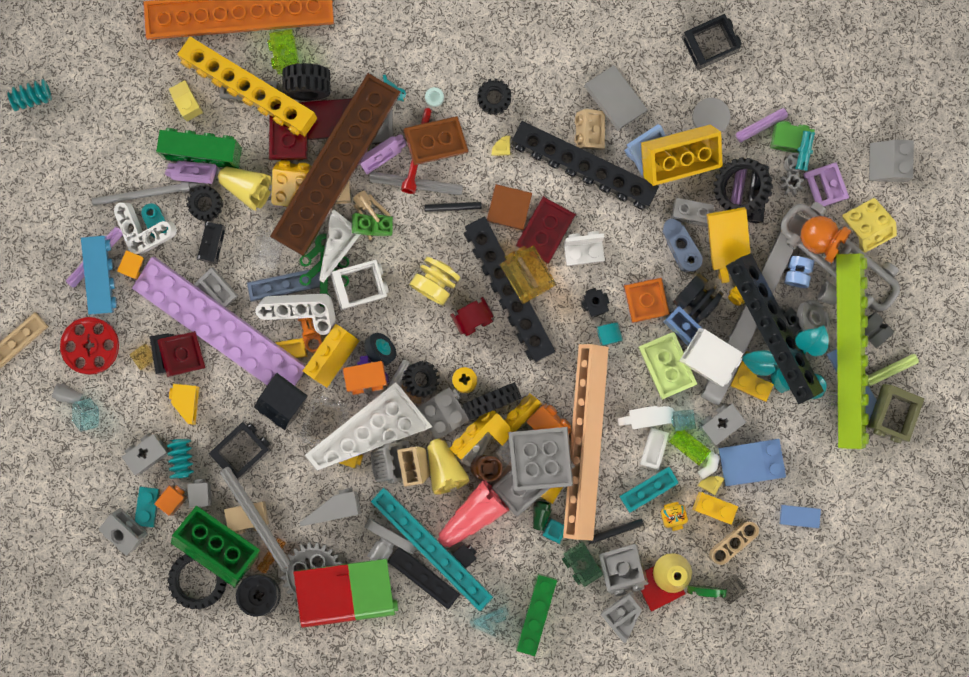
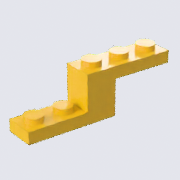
[449,393,542,460]

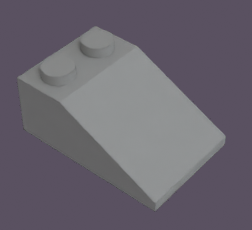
[299,488,361,527]

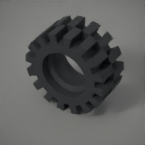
[477,78,511,115]
[186,185,223,222]
[402,361,440,397]

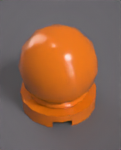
[800,216,851,263]

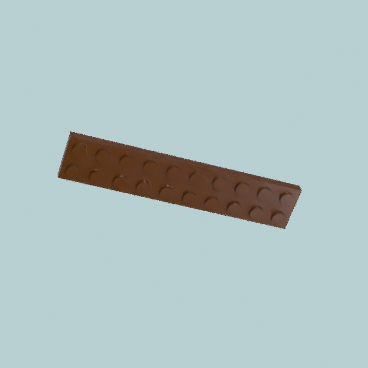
[270,73,401,257]

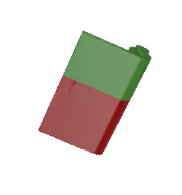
[293,558,399,628]

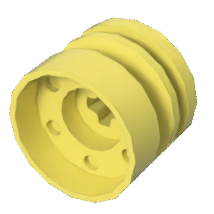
[409,257,460,306]

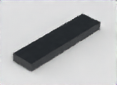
[387,547,460,610]

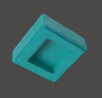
[542,518,564,544]

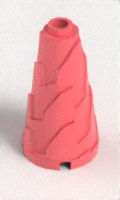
[438,480,509,548]

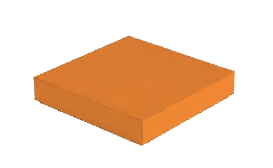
[624,278,670,323]

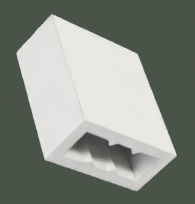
[680,328,743,387]

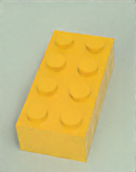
[641,124,723,186]

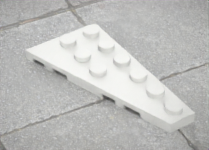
[304,382,432,471]

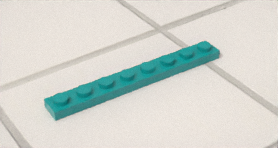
[371,488,494,611]

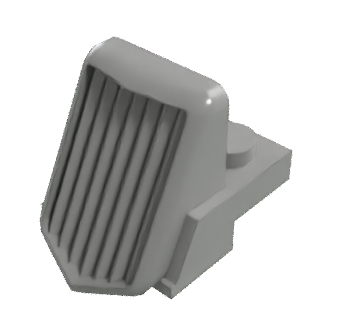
[371,441,410,483]

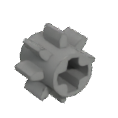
[779,171,804,196]

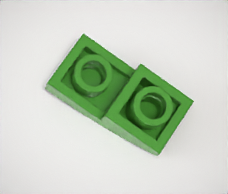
[352,213,393,236]

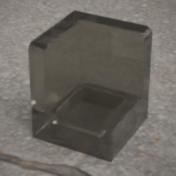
[716,574,748,605]

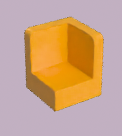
[117,250,144,280]

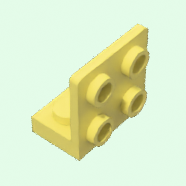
[842,198,897,253]

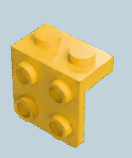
[271,160,312,207]

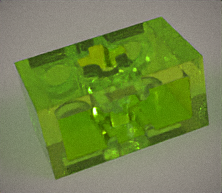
[267,29,299,74]

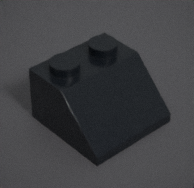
[254,373,308,430]

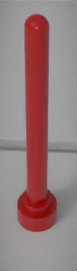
[400,108,432,194]

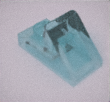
[470,606,509,637]

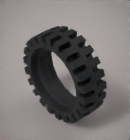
[714,157,773,216]
[462,382,521,421]
[168,554,227,610]

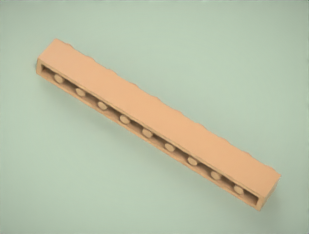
[563,344,609,540]

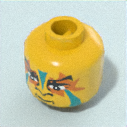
[661,502,688,531]

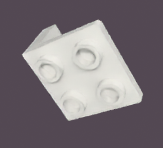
[564,231,605,266]

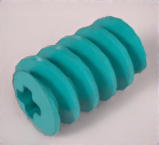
[7,79,52,111]
[167,438,194,479]

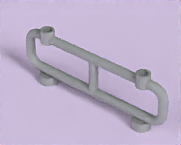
[781,202,900,311]

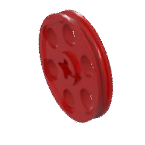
[60,317,119,375]

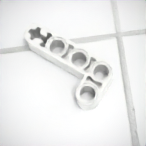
[256,294,336,335]

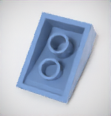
[718,439,786,486]

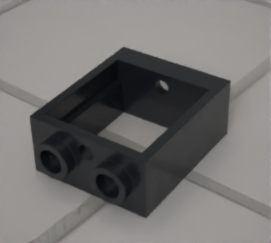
[681,14,742,71]
[208,422,271,481]

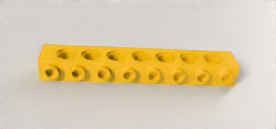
[177,36,317,137]

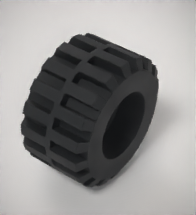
[282,63,330,101]

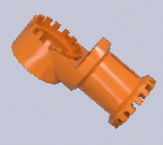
[298,318,322,353]

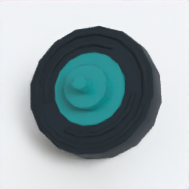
[364,333,397,366]

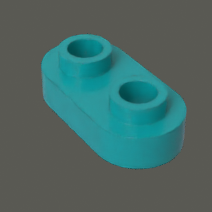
[141,203,169,238]

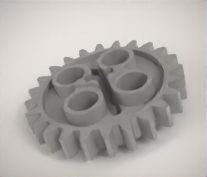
[281,542,343,600]

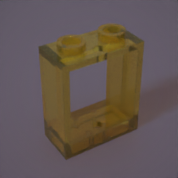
[500,246,557,304]

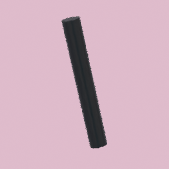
[425,202,482,212]
[588,518,644,545]

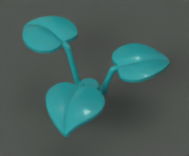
[742,325,829,399]

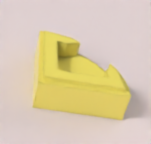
[491,136,510,156]
[697,476,724,495]

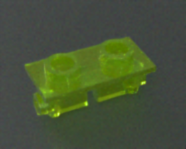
[669,427,711,465]

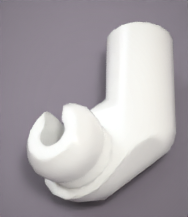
[698,451,719,480]

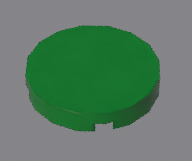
[687,585,727,598]

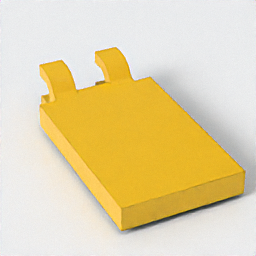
[707,207,750,283]

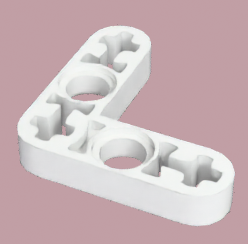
[114,202,177,254]

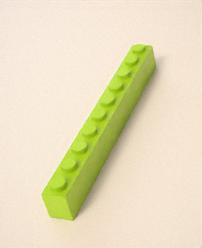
[836,253,869,449]

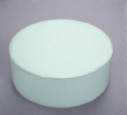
[425,87,444,107]

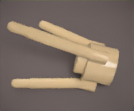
[353,191,390,240]

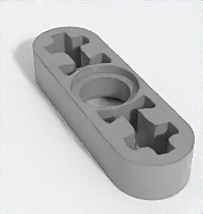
[364,518,416,554]

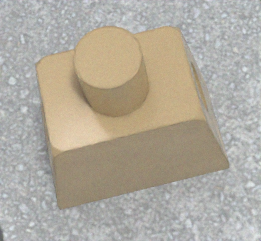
[397,446,430,487]

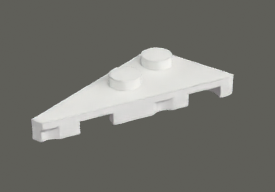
[319,209,361,283]

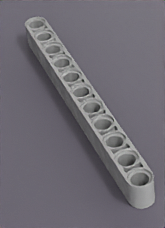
[701,214,808,405]

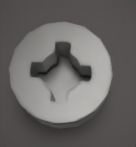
[784,152,801,174]

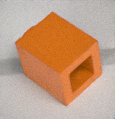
[154,485,188,516]

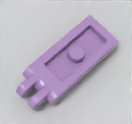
[359,134,407,174]
[165,161,218,184]

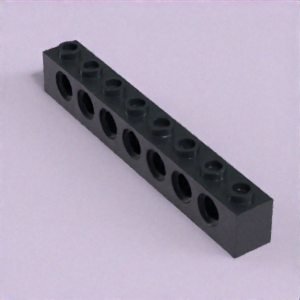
[512,121,659,210]
[463,216,556,363]
[726,253,824,405]

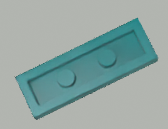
[619,466,679,513]

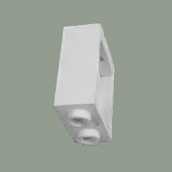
[330,260,389,310]

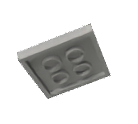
[509,427,573,491]

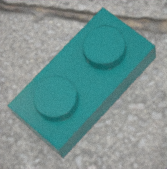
[135,487,160,527]

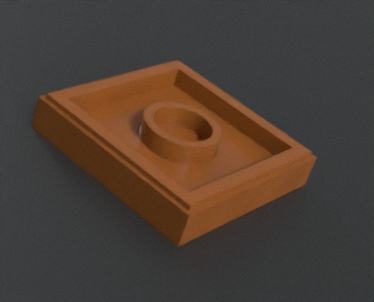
[487,184,532,230]

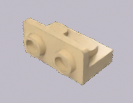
[574,109,605,150]

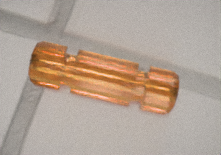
[257,538,286,574]

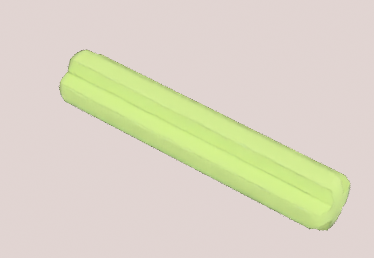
[868,354,919,386]

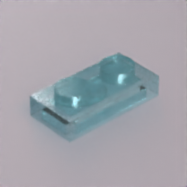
[671,410,696,431]

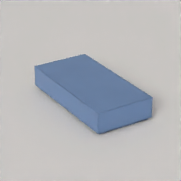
[779,505,821,528]

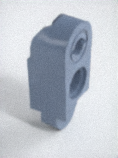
[662,219,703,273]

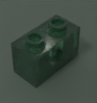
[562,541,604,587]

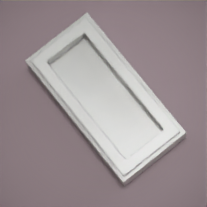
[640,427,669,470]

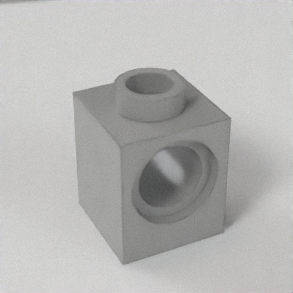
[188,479,212,508]

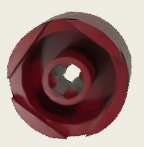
[450,297,494,337]

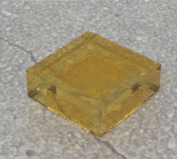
[129,344,154,370]

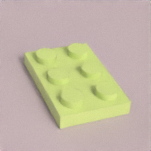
[638,332,697,400]

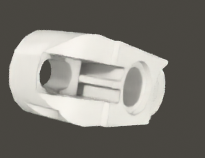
[617,406,678,429]

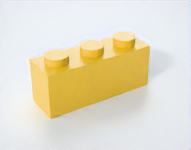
[303,324,360,388]

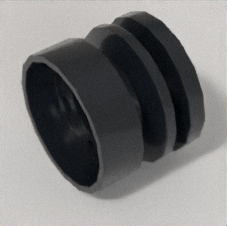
[673,272,724,323]
[236,575,281,617]

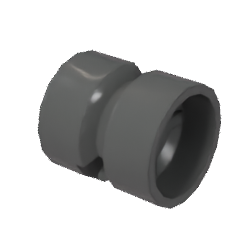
[865,312,894,348]

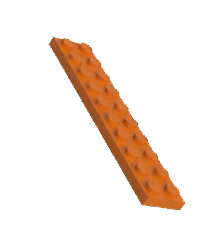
[143,0,334,40]

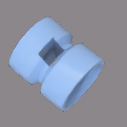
[784,256,815,288]

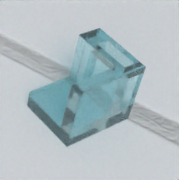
[72,398,99,432]

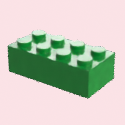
[156,128,242,169]
[171,506,260,588]

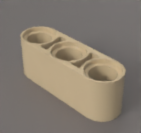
[709,521,759,565]

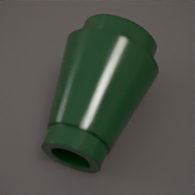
[533,501,552,531]

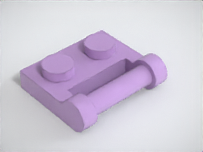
[803,162,849,207]

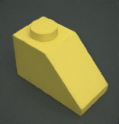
[169,80,203,121]

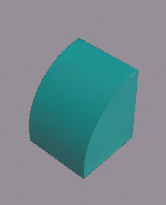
[596,322,623,346]
[771,365,790,393]

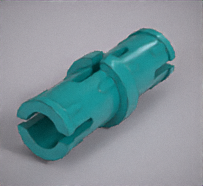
[795,131,815,171]

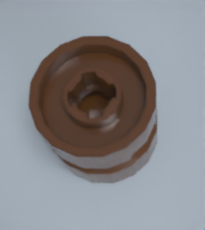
[470,455,503,481]

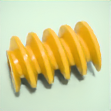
[452,367,477,393]

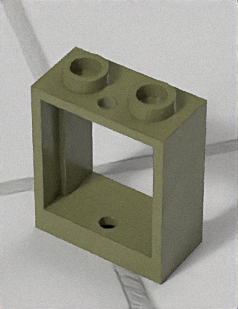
[867,384,925,444]

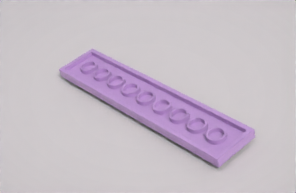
[132,257,306,386]

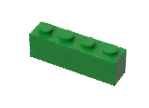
[516,573,557,656]

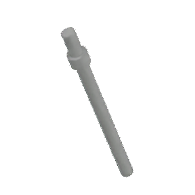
[92,181,206,206]

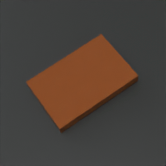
[404,116,469,166]

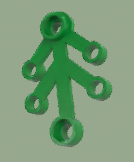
[299,233,349,308]

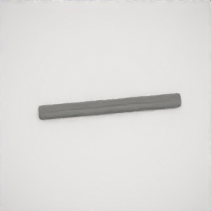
[220,467,290,569]

